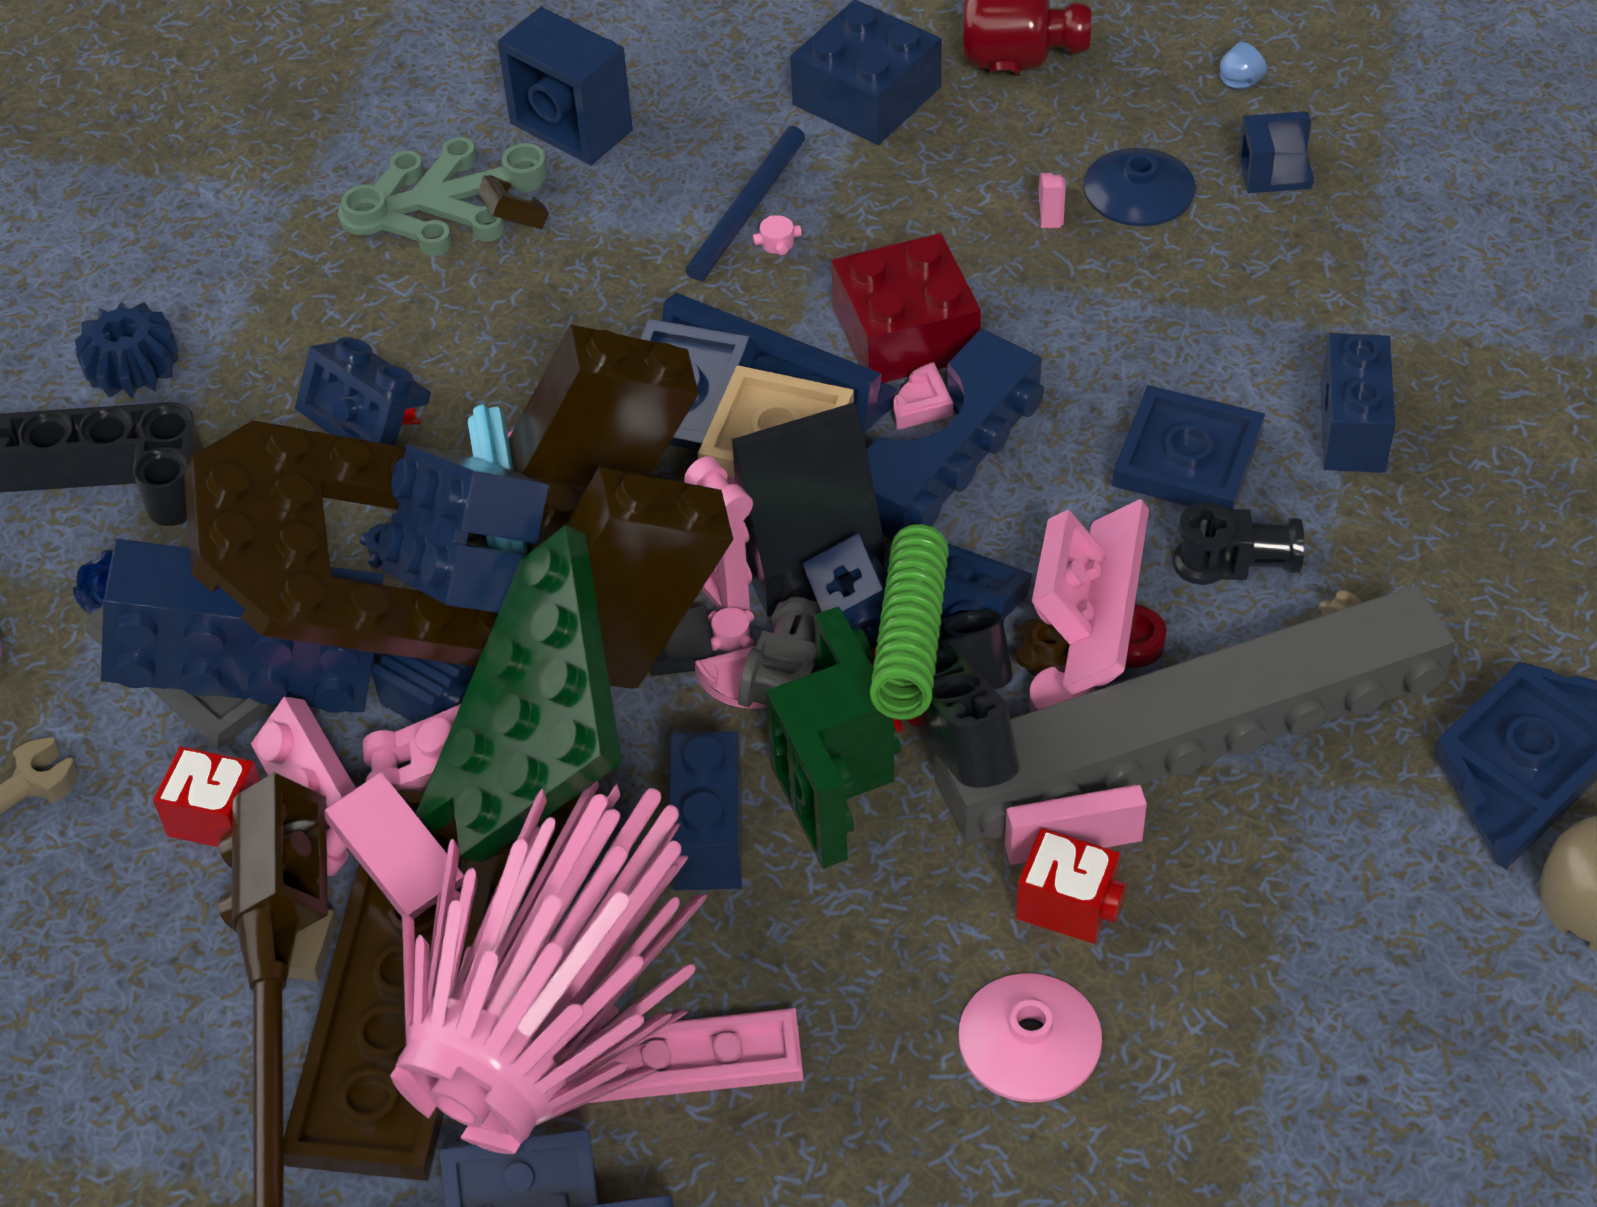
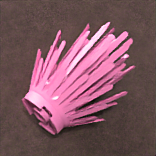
[390,781,708,1154]

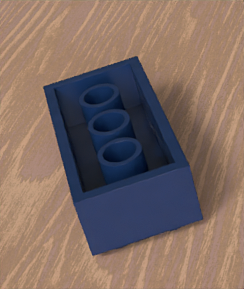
[101,538,384,713]

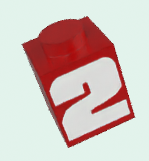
[153,746,260,847]
[1016,828,1128,944]

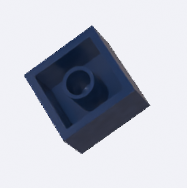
[790,0,942,146]
[497,7,633,165]

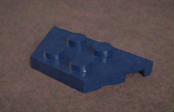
[1434,662,1597,870]

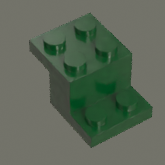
[765,606,901,869]

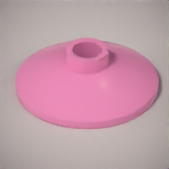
[958,973,1102,1102]

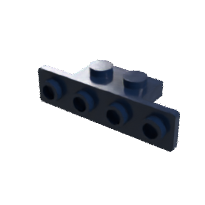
[440,1129,674,1207]

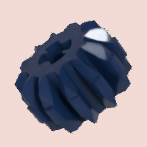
[75,301,179,399]

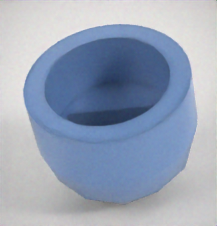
[1220,42,1267,90]

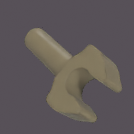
[0,737,79,816]

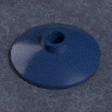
[1084,148,1195,226]

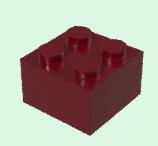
[831,233,981,383]

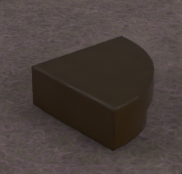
[477,175,549,230]

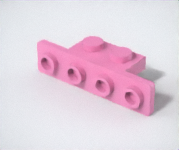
[1032,499,1149,695]

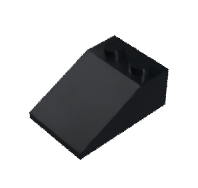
[732,402,885,617]

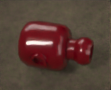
[963,0,1091,76]

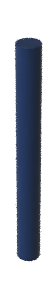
[685,126,805,282]

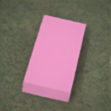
[325,772,464,919]
[1005,785,1147,865]

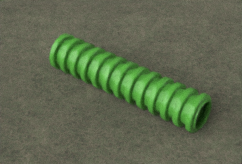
[870,524,949,720]

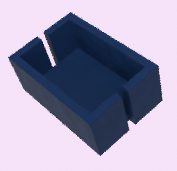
[378,444,549,613]

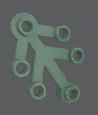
[338,137,548,256]

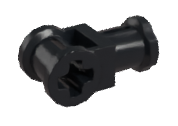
[1173,502,1304,585]

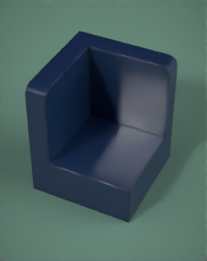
[1238,111,1314,193]

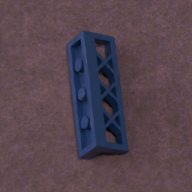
[662,293,899,434]

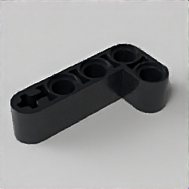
[0,402,204,526]
[906,609,1020,788]

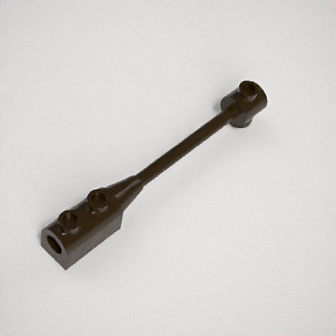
[218,772,328,1207]

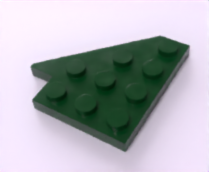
[416,525,622,863]

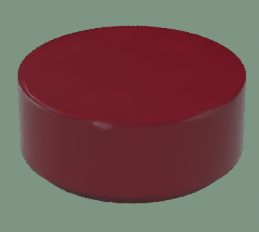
[1125,605,1167,668]

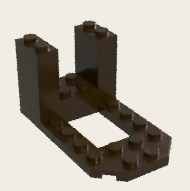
[184,324,734,689]

